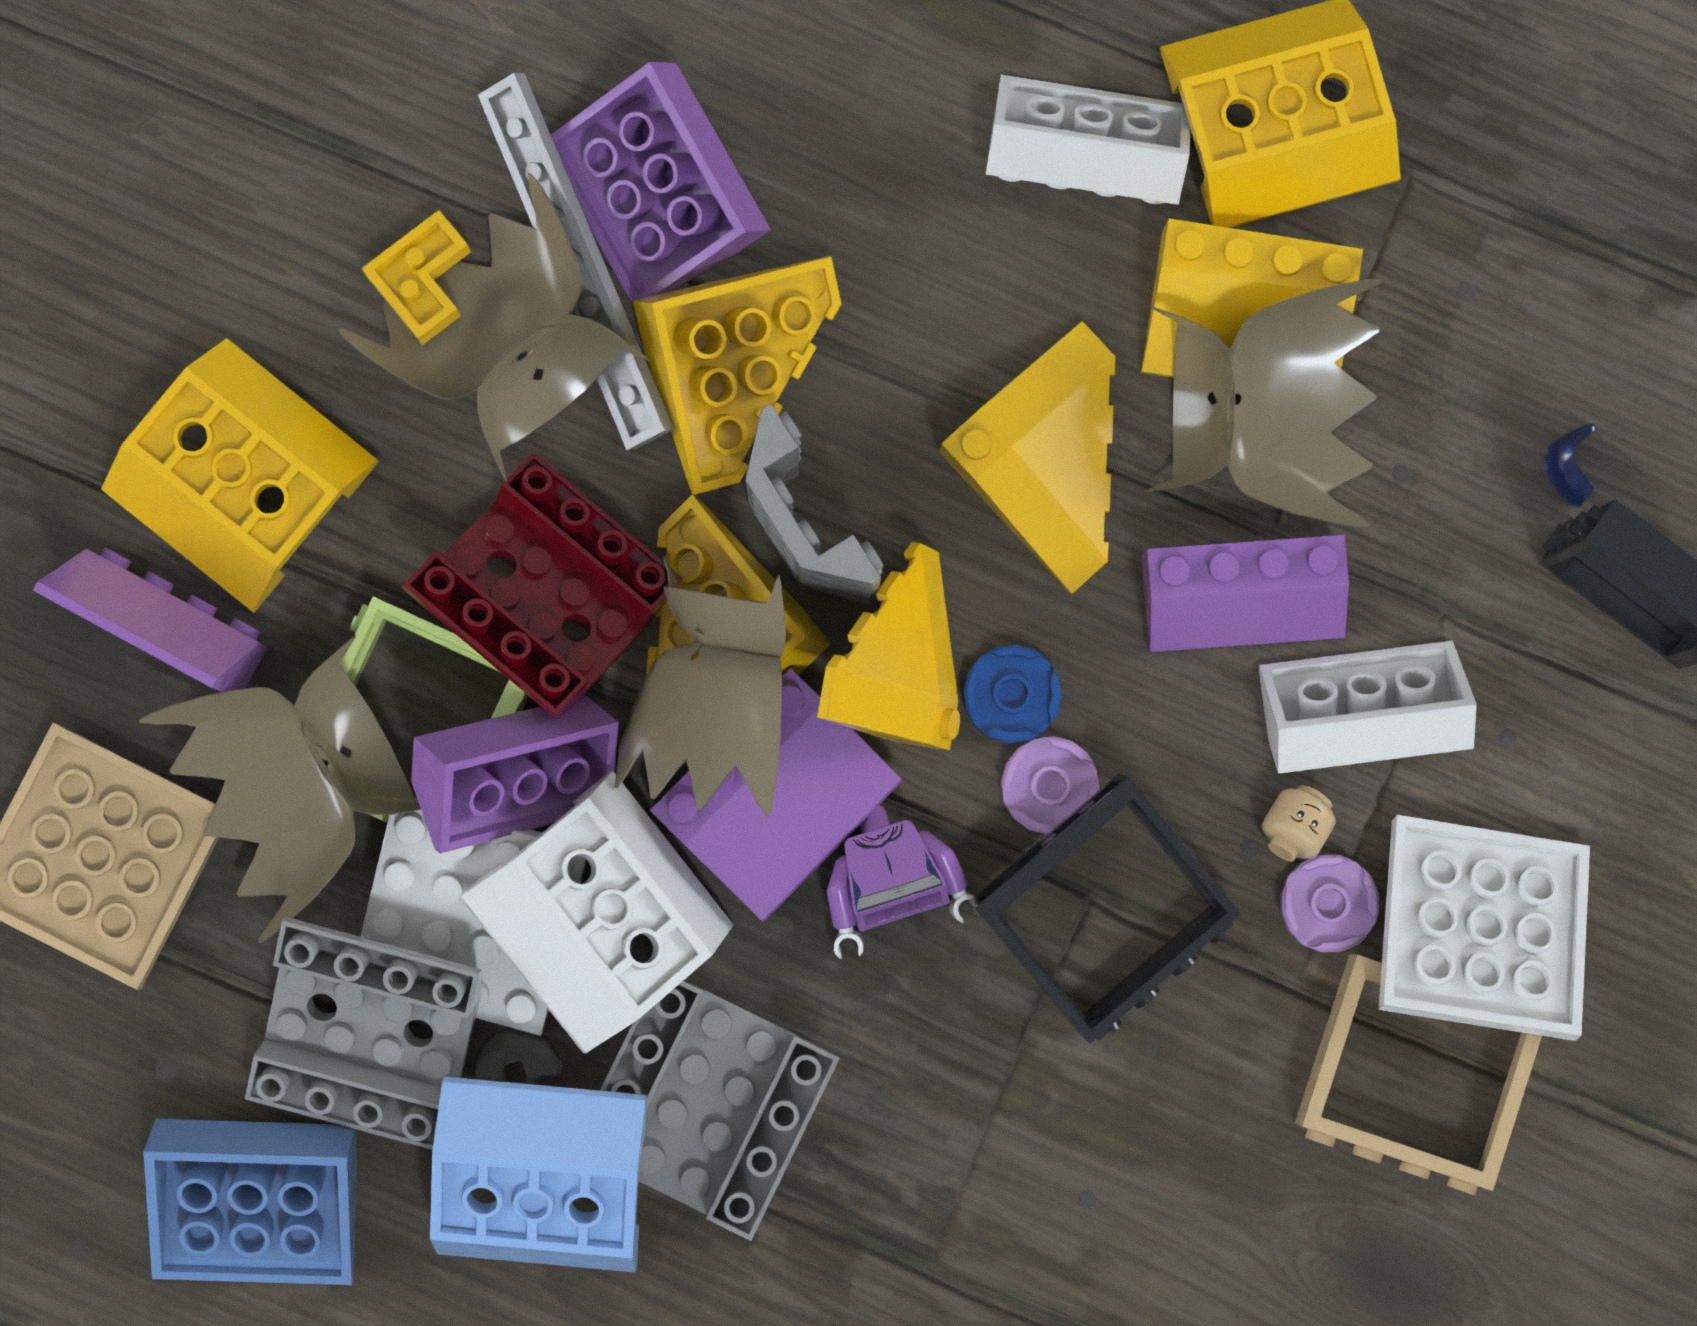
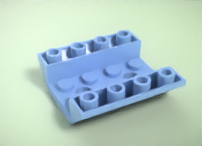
[430,1077,647,1273]

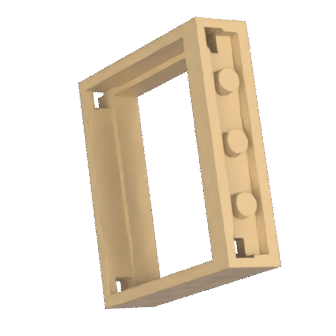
[1295,954,1542,1195]

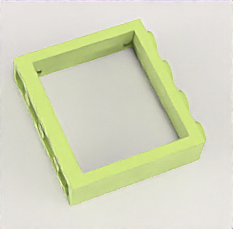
[339,597,529,823]

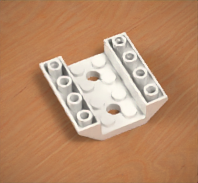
[459,770,733,1053]

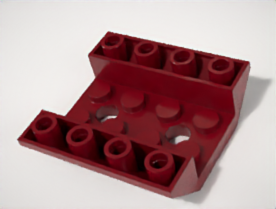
[402,452,683,718]

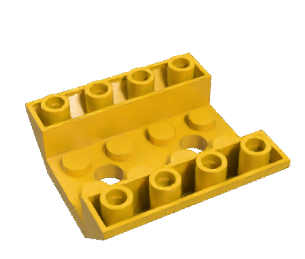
[1160,0,1401,228]
[101,338,379,613]

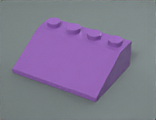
[551,62,771,306]
[33,547,268,692]
[650,669,903,922]

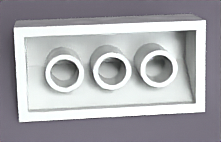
[986,75,1190,205]
[1259,641,1477,774]

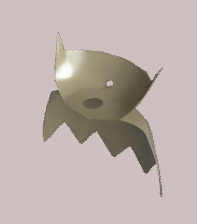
[338,173,651,481]
[1144,279,1381,527]
[614,557,786,817]
[139,635,421,943]

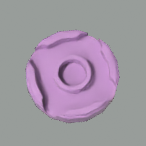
[1001,736,1100,835]
[1280,855,1379,952]

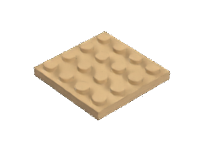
[0,723,219,990]

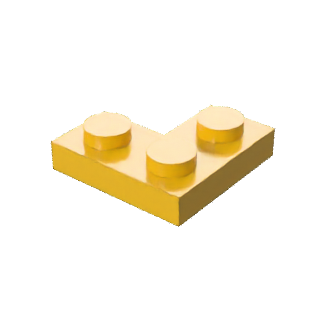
[361,210,471,345]

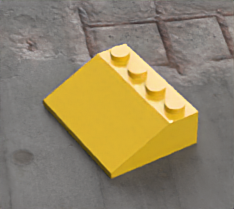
[1141,219,1363,378]

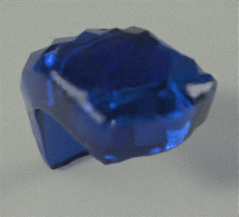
[1544,423,1596,507]

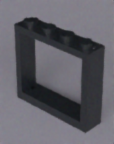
[1538,499,1697,669]
[968,773,1241,1043]

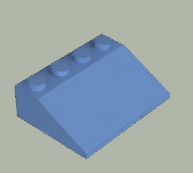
[143,1119,358,1285]

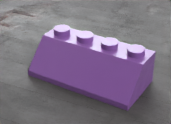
[1141,535,1349,653]
[411,696,619,854]

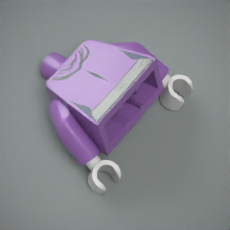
[827,805,979,959]

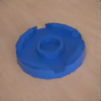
[963,645,1062,743]

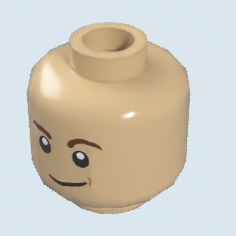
[1262,785,1336,862]

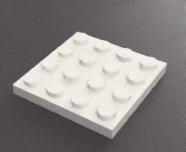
[360,798,587,1036]
[1379,815,1590,1041]

